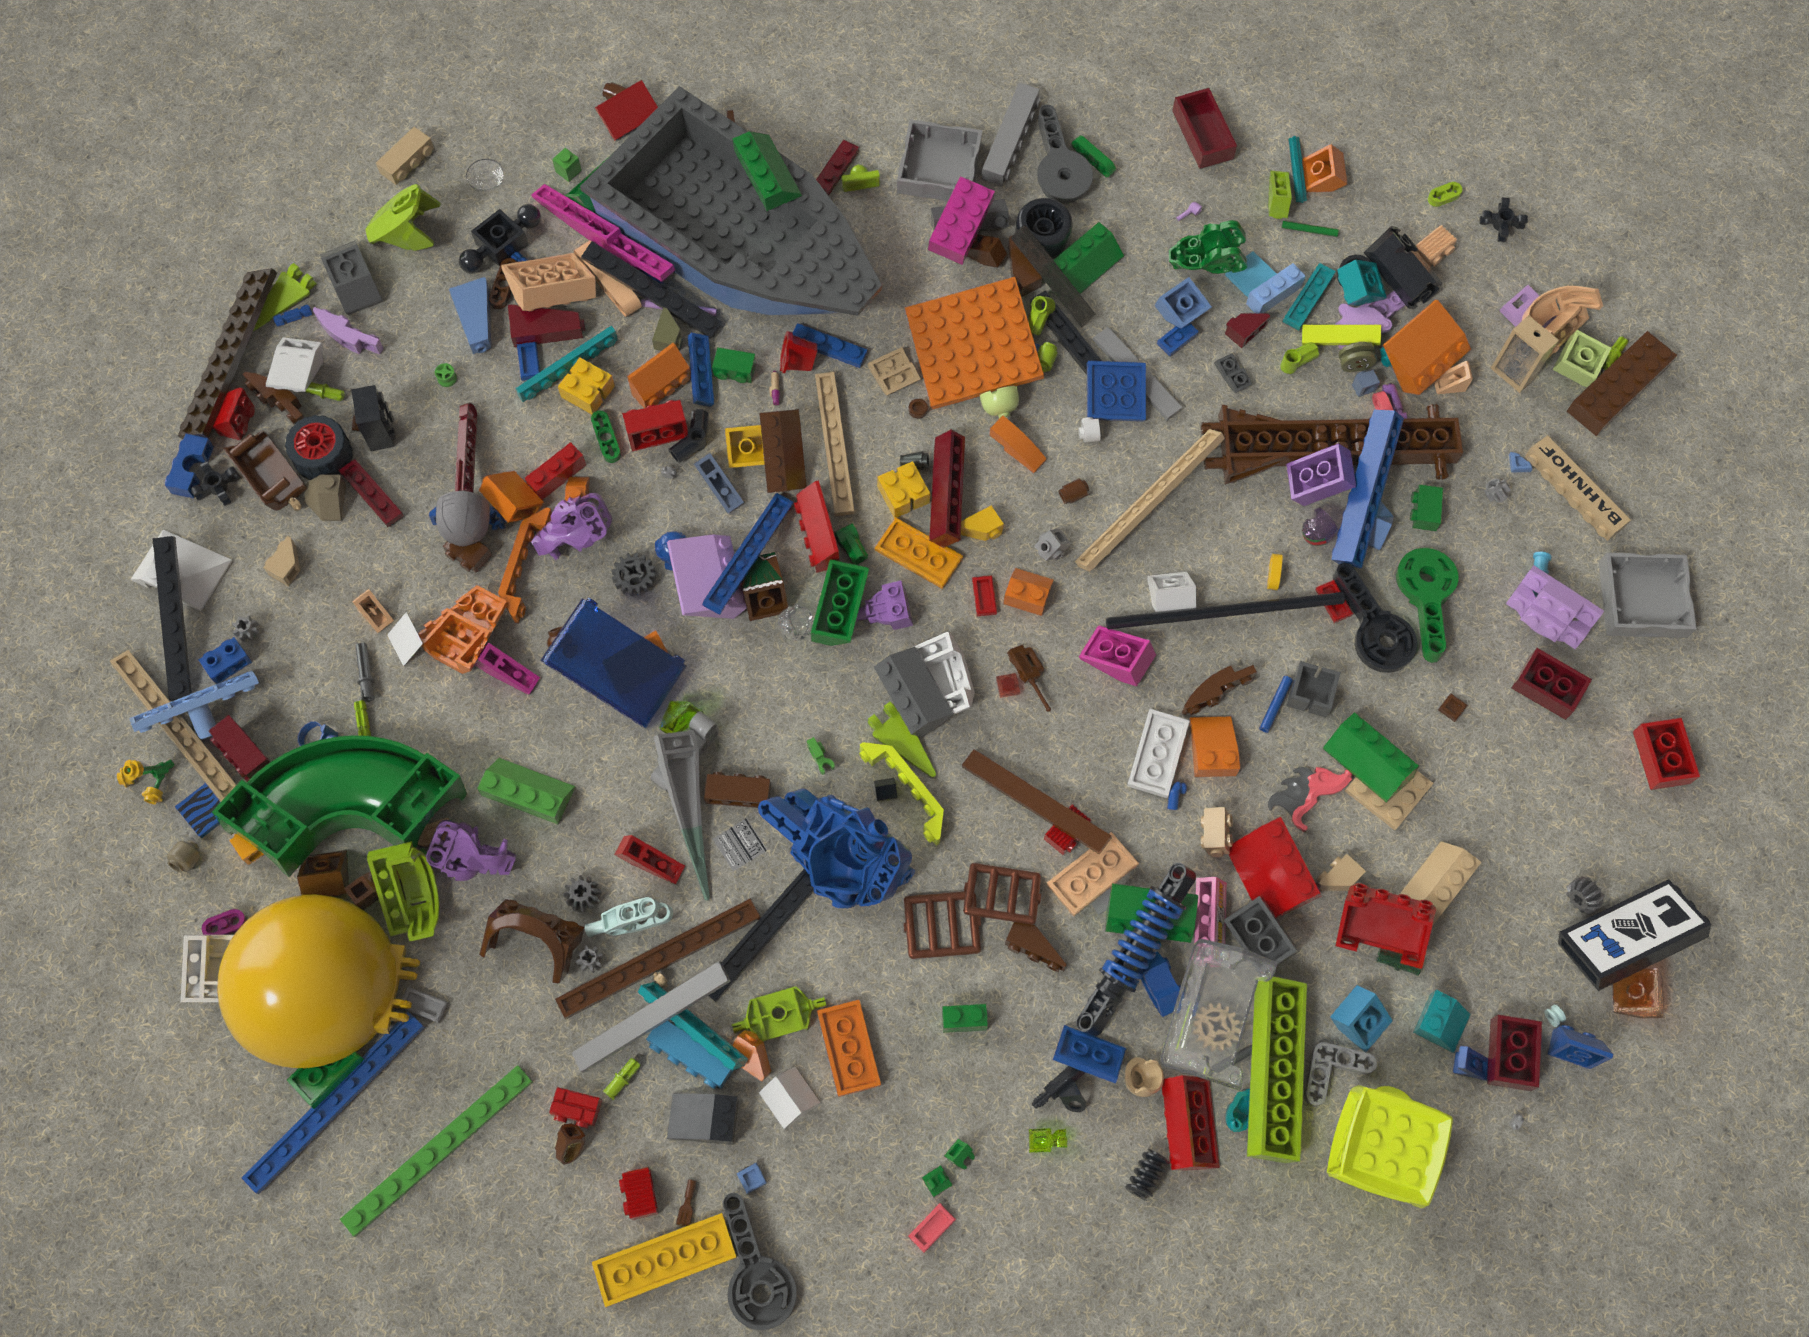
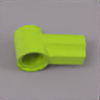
[1028,296,1055,335]
[1280,342,1319,374]

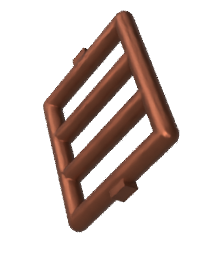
[963,863,1041,925]
[903,891,981,959]

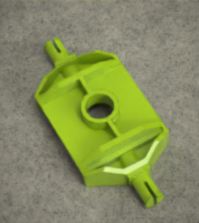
[732,986,826,1042]

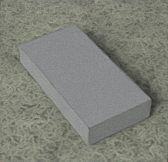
[401,987,449,1023]

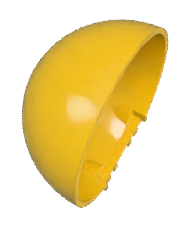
[217,894,420,1068]

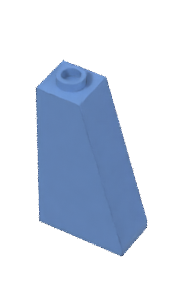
[449,277,491,354]

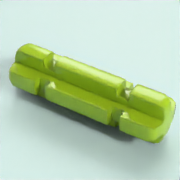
[354,700,371,736]

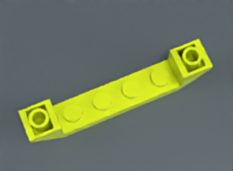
[859,742,944,846]

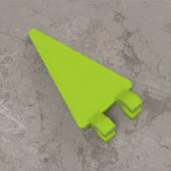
[253,263,317,331]
[867,701,936,778]

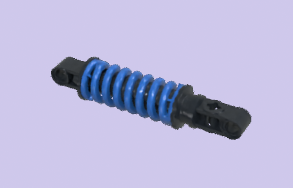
[1076,863,1196,1036]

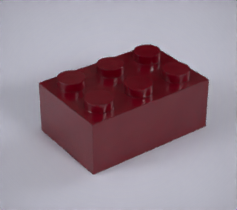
[1511,648,1592,720]
[209,715,270,782]
[1487,1014,1542,1091]

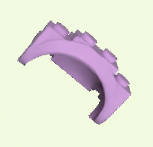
[1506,565,1604,649]

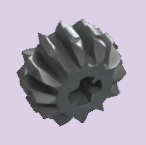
[563,875,601,912]
[1566,876,1605,914]

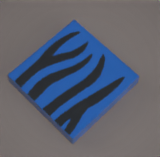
[175,783,220,839]

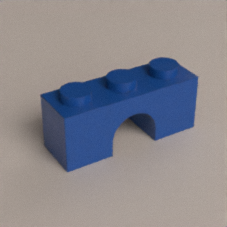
[165,434,214,499]

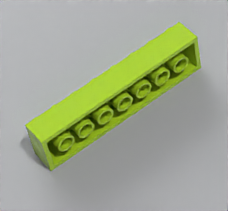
[1247,976,1307,1163]

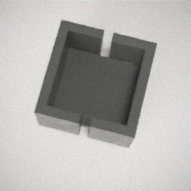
[1286,661,1341,718]

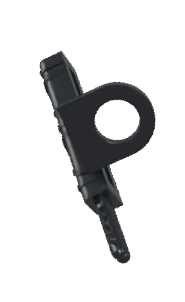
[1032,1066,1087,1112]

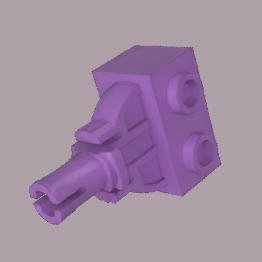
[856,580,913,630]

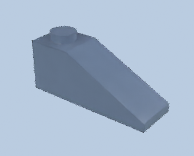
[694,453,744,513]

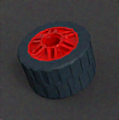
[285,415,353,480]

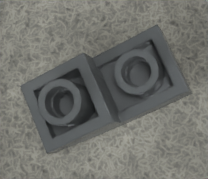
[1214,353,1253,393]

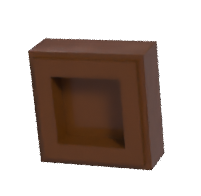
[1438,693,1468,722]

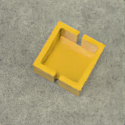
[558,358,615,415]
[877,461,930,519]

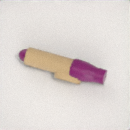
[769,370,780,406]

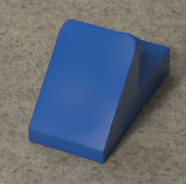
[1453,1046,1488,1081]

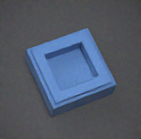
[736,1163,767,1194]

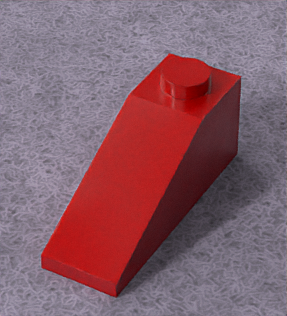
[614,835,685,884]

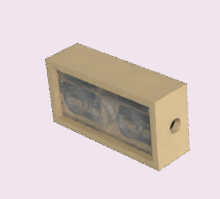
[1491,315,1559,393]

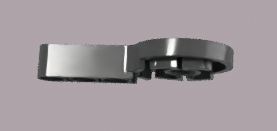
[723,1193,797,1330]

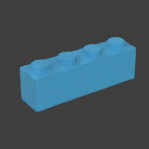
[646,1021,734,1089]

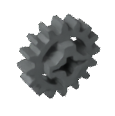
[611,553,656,596]

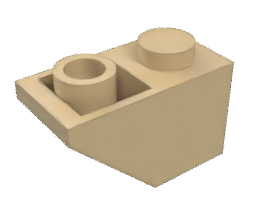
[263,536,301,587]
[1316,854,1366,891]

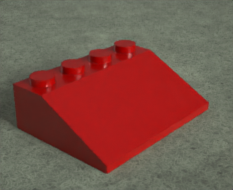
[1228,817,1322,918]

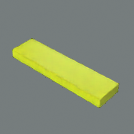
[1302,325,1381,345]

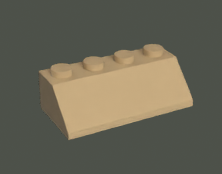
[1400,841,1482,925]

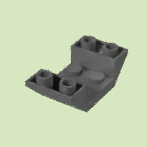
[320,240,382,315]

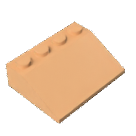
[502,253,596,311]

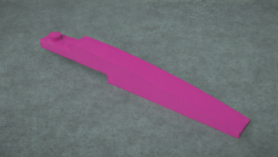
[531,184,675,282]

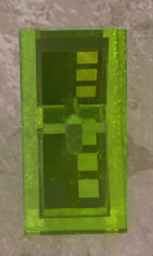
[659,701,704,734]

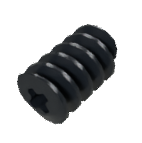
[1125,1149,1170,1201]

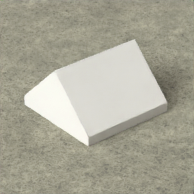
[759,1067,820,1129]

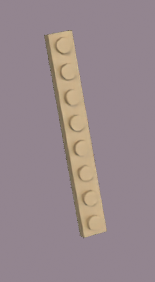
[815,372,854,516]

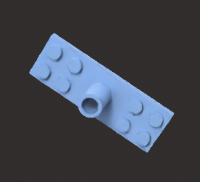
[129,670,259,739]

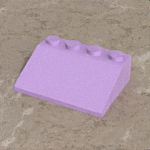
[667,534,747,619]

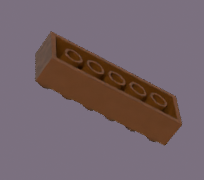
[1566,331,1677,436]

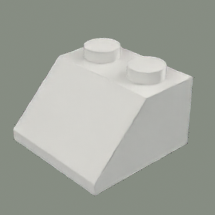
[1147,572,1196,612]

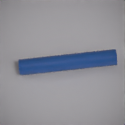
[1259,676,1293,733]

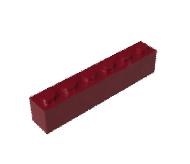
[929,429,965,548]

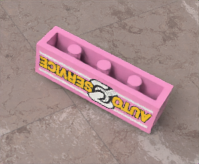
[1194,877,1227,968]

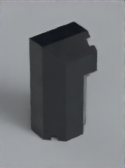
[1363,226,1442,309]

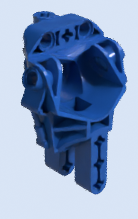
[758,788,915,909]

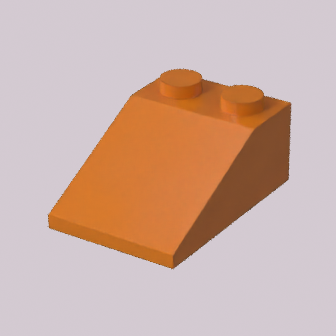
[1190,716,1240,777]

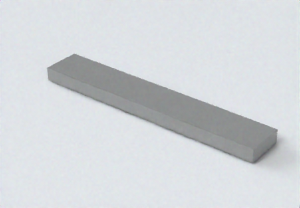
[1093,327,1183,421]

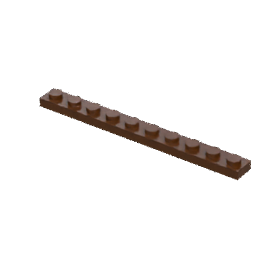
[555,898,760,1020]

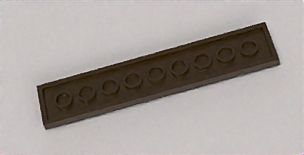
[178,268,278,439]

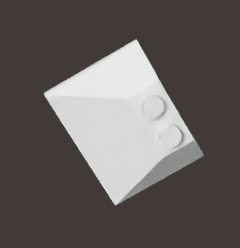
[131,530,233,611]
[911,632,975,714]
[181,935,234,1002]

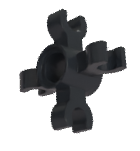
[1479,197,1528,242]
[190,461,241,506]

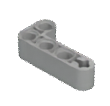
[650,711,719,792]

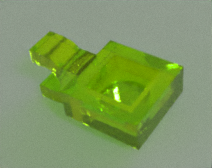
[1028,1128,1068,1153]

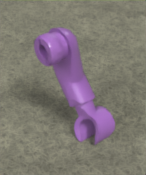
[1382,383,1407,418]

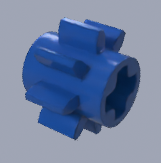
[489,507,507,530]

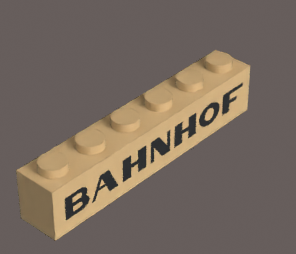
[1525,435,1631,541]

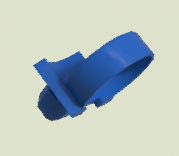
[298,721,338,746]

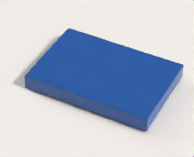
[1053,1025,1126,1084]

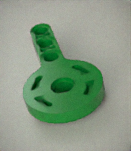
[1396,548,1459,663]

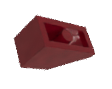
[1225,313,1270,348]

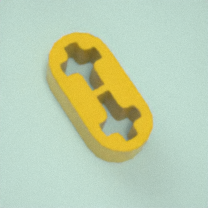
[1267,553,1283,591]

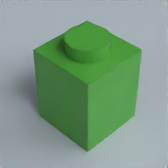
[552,148,582,182]

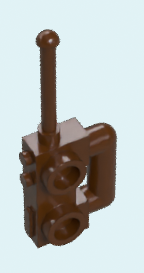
[1007,645,1051,712]

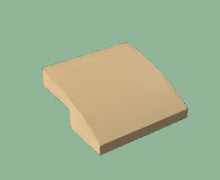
[867,347,920,396]

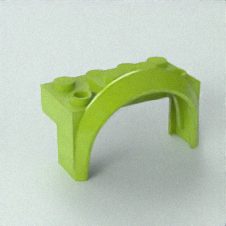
[367,841,439,942]

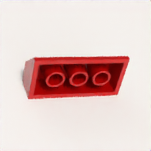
[794,480,839,573]
[1162,1075,1220,1171]

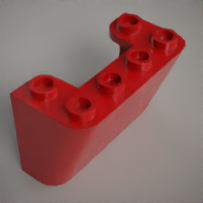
[1335,883,1436,969]

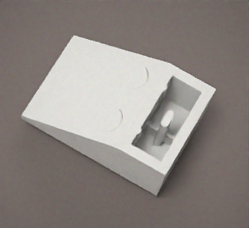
[266,337,323,392]

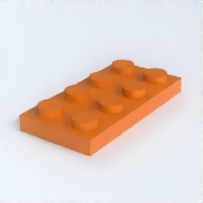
[817,1000,881,1097]

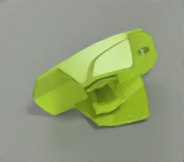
[365,184,441,251]

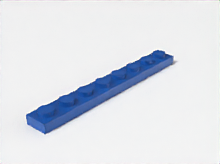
[702,493,793,615]

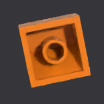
[1302,144,1347,192]
[1003,568,1054,616]

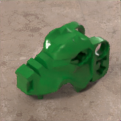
[1169,220,1247,274]

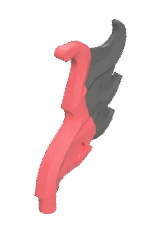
[1268,767,1353,832]

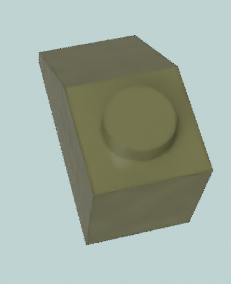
[652,308,683,351]

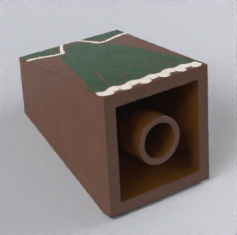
[741,552,789,621]

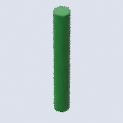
[1281,221,1339,237]

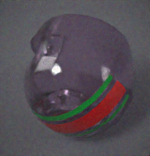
[1302,507,1338,546]

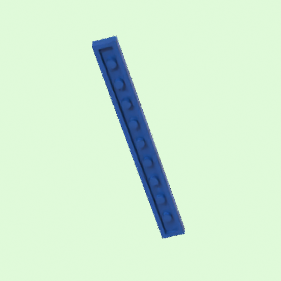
[241,1011,425,1195]

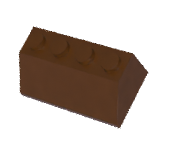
[759,409,807,493]

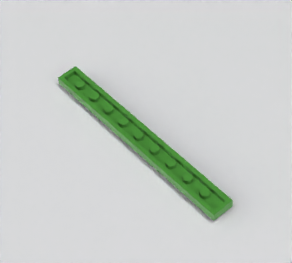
[340,1065,533,1237]

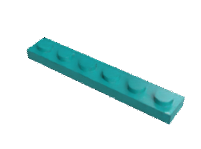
[515,326,618,402]
[638,982,748,1070]

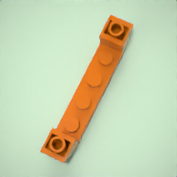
[498,508,552,624]

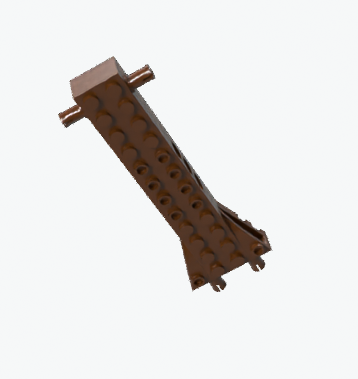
[1201,404,1463,485]

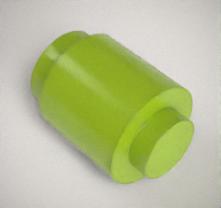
[1037,342,1058,372]

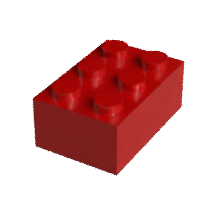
[622,400,688,452]
[1633,718,1700,790]

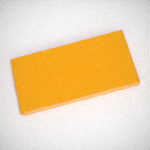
[875,517,963,589]

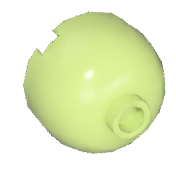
[979,386,1019,418]

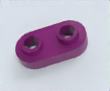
[201,909,247,935]

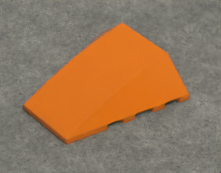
[418,585,508,674]

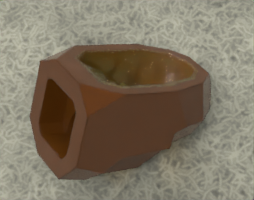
[555,1123,585,1165]

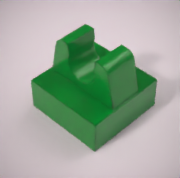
[944,1139,975,1170]
[922,1165,953,1198]

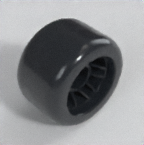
[1015,198,1073,261]

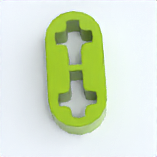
[1428,182,1462,207]

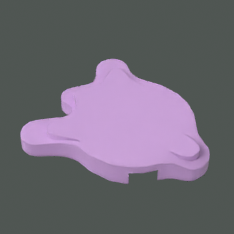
[1338,304,1392,349]

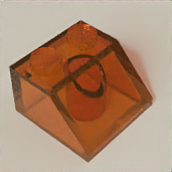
[1613,968,1664,1018]

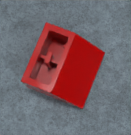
[213,388,255,441]

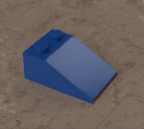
[1547,1025,1613,1069]

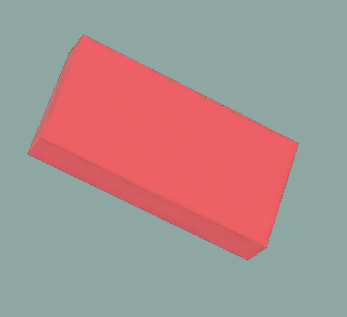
[908,1203,956,1253]

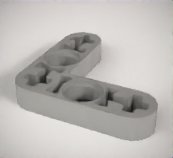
[1304,1042,1377,1107]

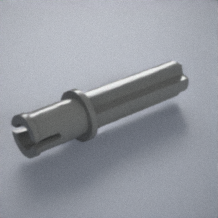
[356,643,375,702]

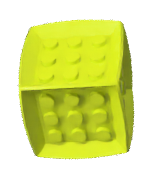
[1327,1085,1453,1208]

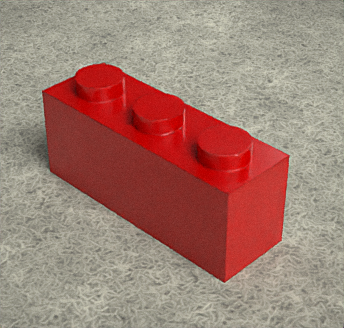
[524,442,586,500]

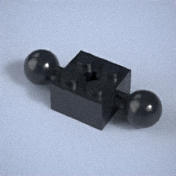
[459,204,541,274]

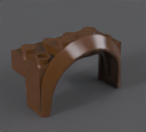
[479,899,585,984]

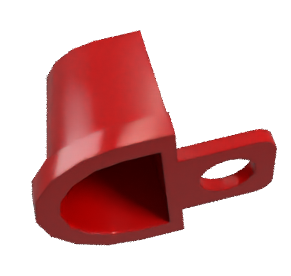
[780,331,817,374]

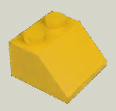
[725,425,765,468]

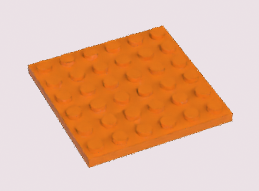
[905,277,1044,409]

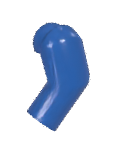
[1167,781,1187,810]

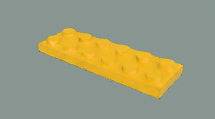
[592,1213,737,1308]

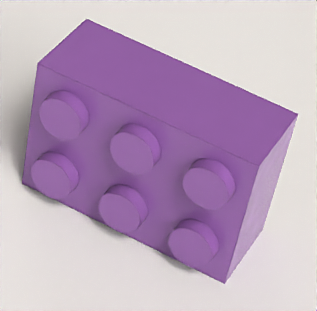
[1287,444,1356,506]

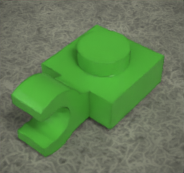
[807,737,835,775]

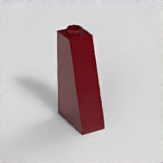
[508,304,586,347]

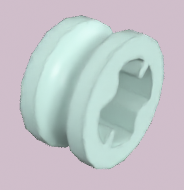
[1544,1004,1566,1027]

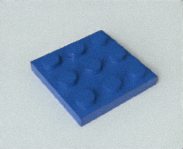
[1087,361,1146,422]

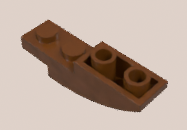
[243,372,304,425]
[1182,665,1257,715]

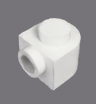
[1078,417,1100,443]

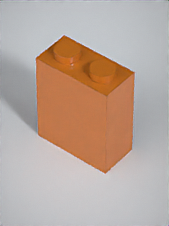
[479,471,544,523]

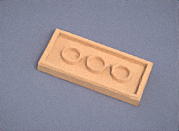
[1046,832,1139,917]

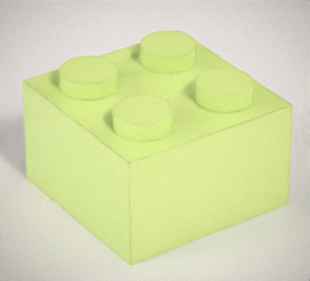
[1552,330,1611,387]

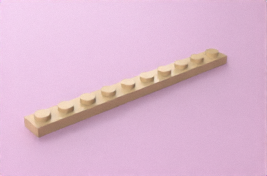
[1075,429,1225,572]
[110,650,236,802]

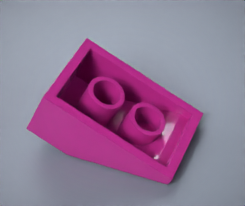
[1079,625,1156,686]

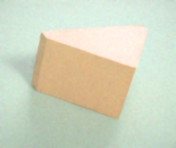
[1434,361,1473,394]
[352,589,394,633]

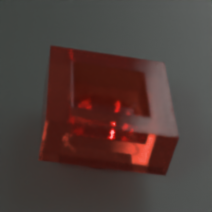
[996,673,1020,698]

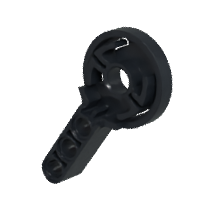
[1333,562,1417,673]

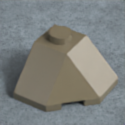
[304,475,346,521]

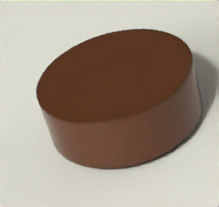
[908,399,928,419]

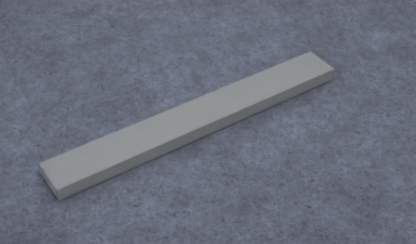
[572,961,731,1073]

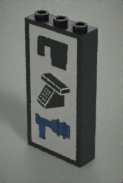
[1558,879,1711,991]

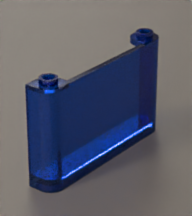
[540,597,687,729]

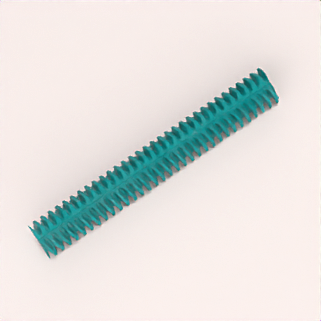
[1288,136,1307,203]

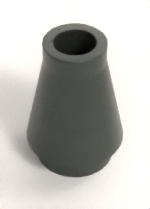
[900,451,929,470]

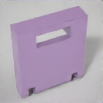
[1499,285,1558,328]

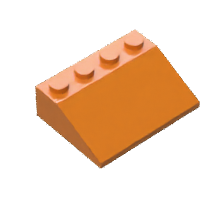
[1383,300,1471,395]

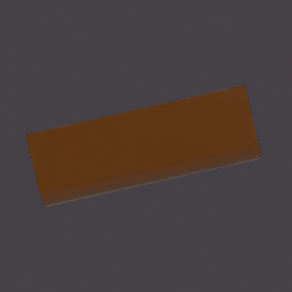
[223,430,307,511]

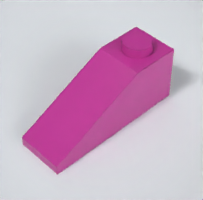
[474,643,540,695]

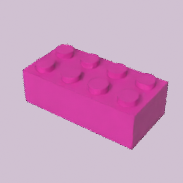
[928,176,995,265]

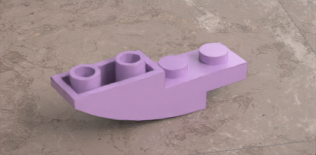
[313,307,384,354]

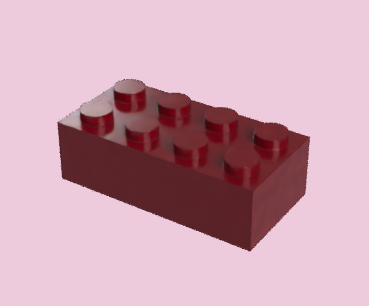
[1172,88,1237,169]

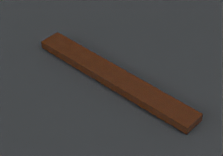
[962,749,1112,855]

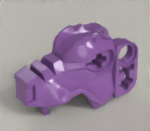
[531,493,612,560]
[426,819,516,881]

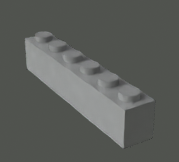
[982,83,1041,186]

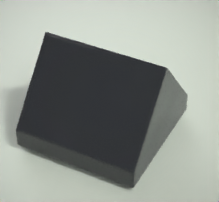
[874,778,898,801]

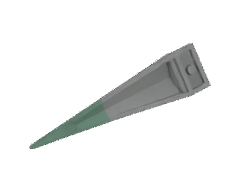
[654,730,710,901]

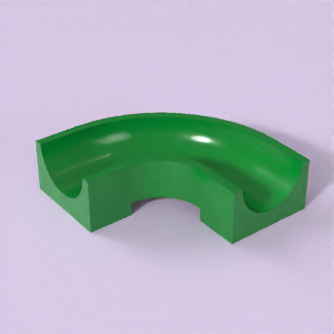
[212,735,467,878]

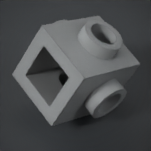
[1034,529,1071,561]

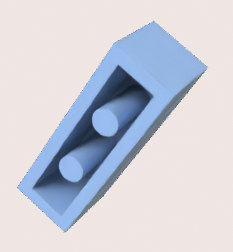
[1246,263,1305,313]

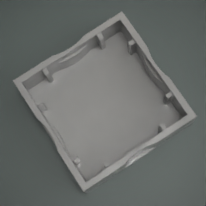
[897,119,982,201]
[1599,553,1696,638]

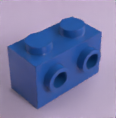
[198,637,252,684]

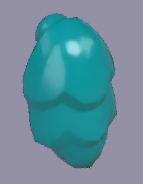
[1225,1088,1250,1132]

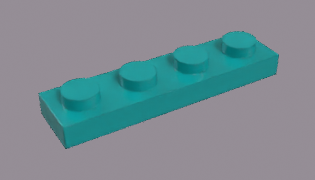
[1282,263,1336,331]

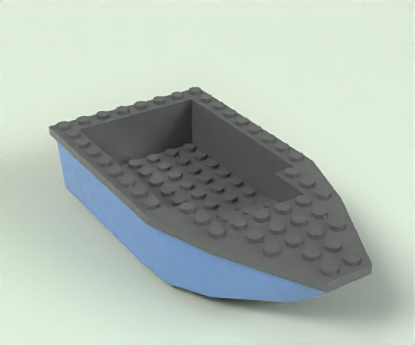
[580,86,882,316]

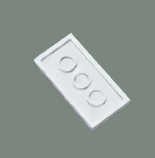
[1127,709,1189,798]

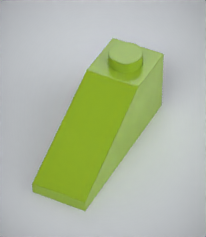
[1268,170,1292,219]

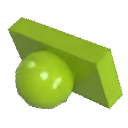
[842,164,880,192]

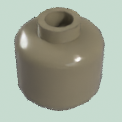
[167,840,200,873]

